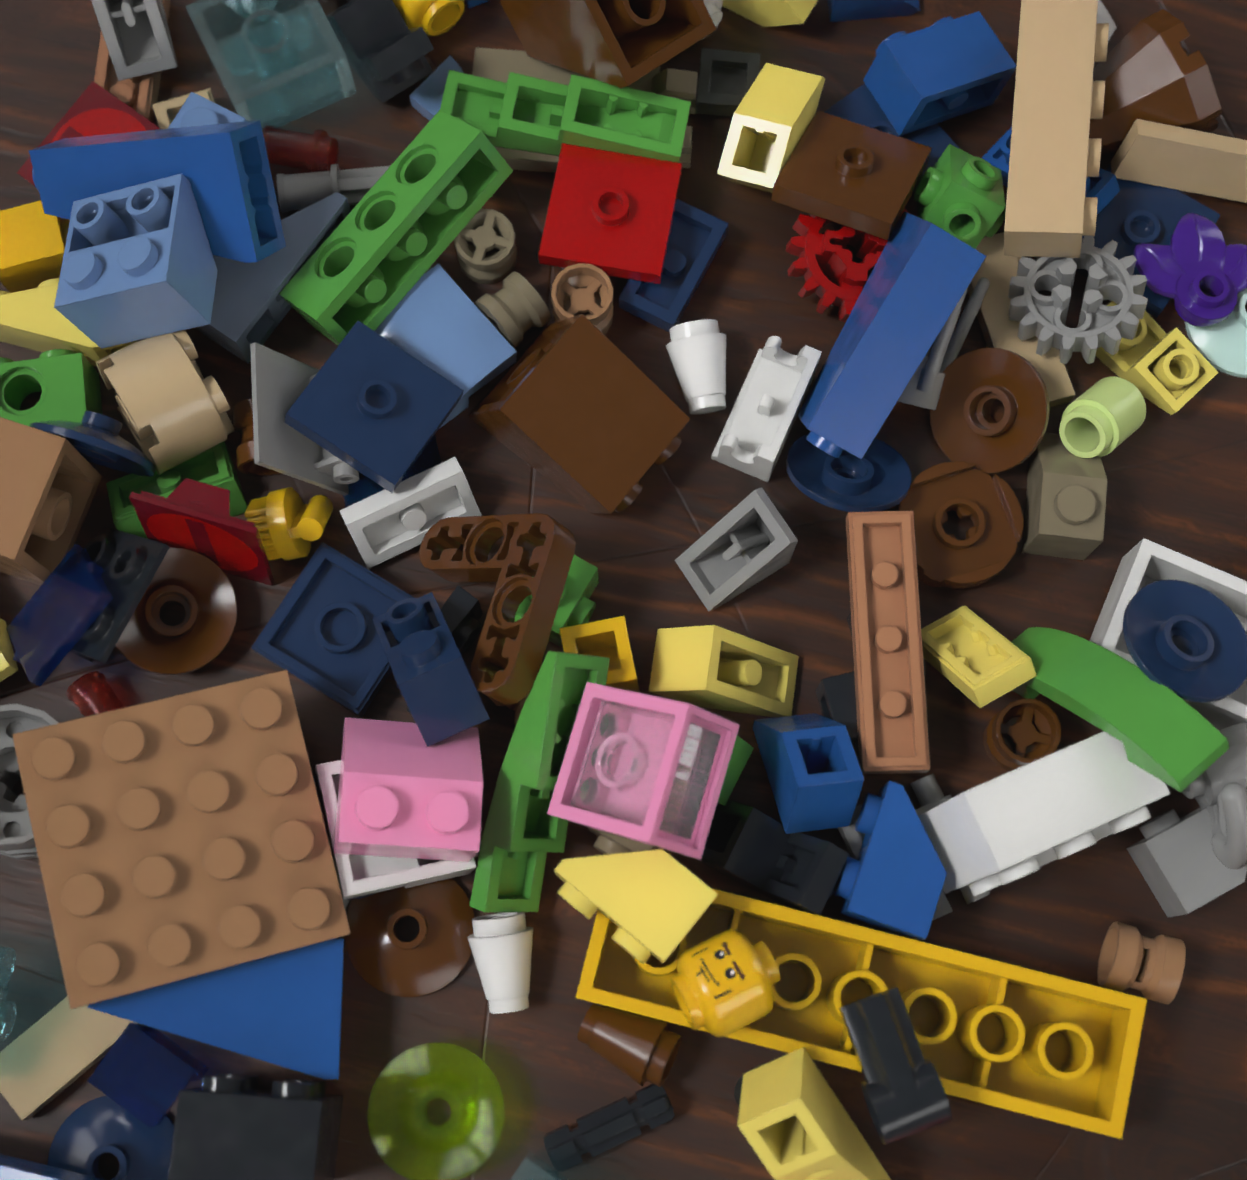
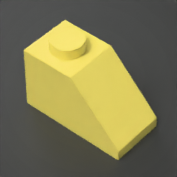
[649,625,799,718]

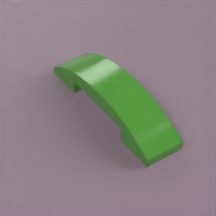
[1012,627,1229,792]

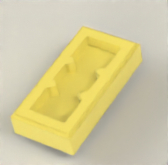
[921,606,1037,708]

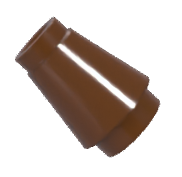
[577,1003,682,1087]

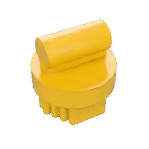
[244,487,333,561]

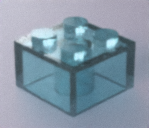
[185,0,357,134]

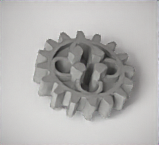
[1008,236,1148,364]

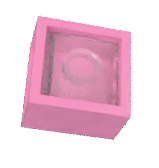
[547,682,740,860]

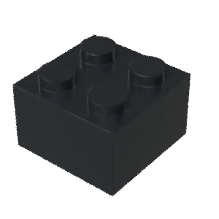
[168,1073,343,1180]

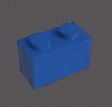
[863,11,1016,136]

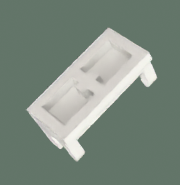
[711,336,822,482]

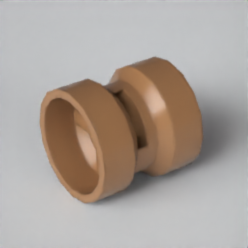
[551,263,613,335]
[1097,922,1186,1005]

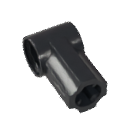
[839,987,952,1145]

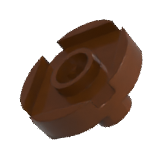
[896,461,1024,589]

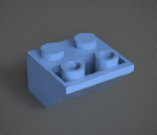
[54,173,218,349]

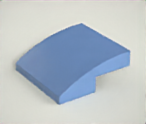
[375,264,517,429]

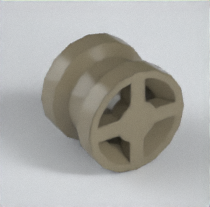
[454,209,518,285]
[475,271,552,349]

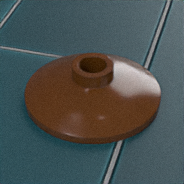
[929,348,1050,473]
[115,547,237,675]
[345,878,475,997]

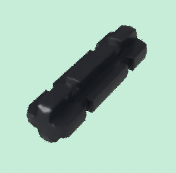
[543,1084,675,1171]

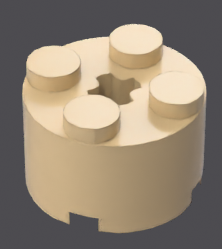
[96,330,234,475]

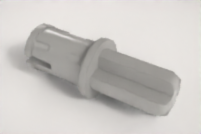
[277,164,390,213]

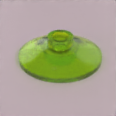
[368,1042,505,1180]

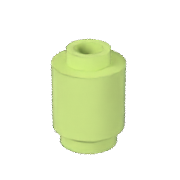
[1059,377,1146,458]

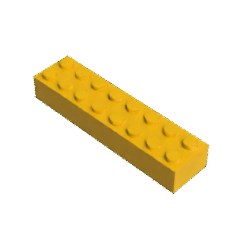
[576,888,1147,1139]

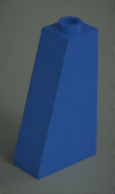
[29,120,286,263]
[797,211,986,459]
[87,939,345,1079]

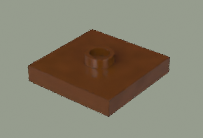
[771,111,932,240]

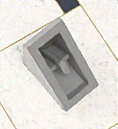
[91,0,177,81]
[675,488,798,612]

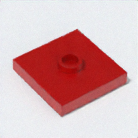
[538,143,682,284]

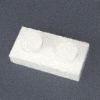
[339,457,482,569]

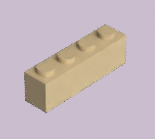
[1004,0,1109,258]

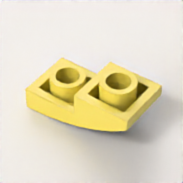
[1096,301,1219,415]

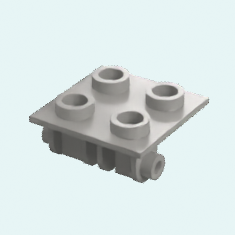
[250,342,359,496]

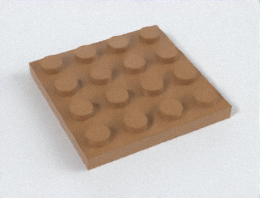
[12,670,351,1009]

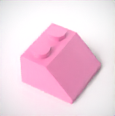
[334,718,483,862]

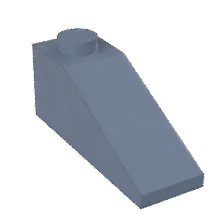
[194,192,351,364]

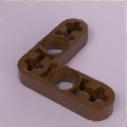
[419,513,576,705]

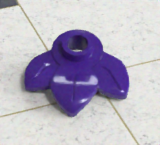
[1134,213,1247,327]

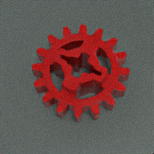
[786,209,908,322]

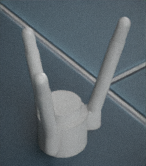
[898,277,990,410]

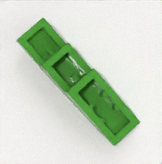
[440,70,691,163]
[469,651,610,913]

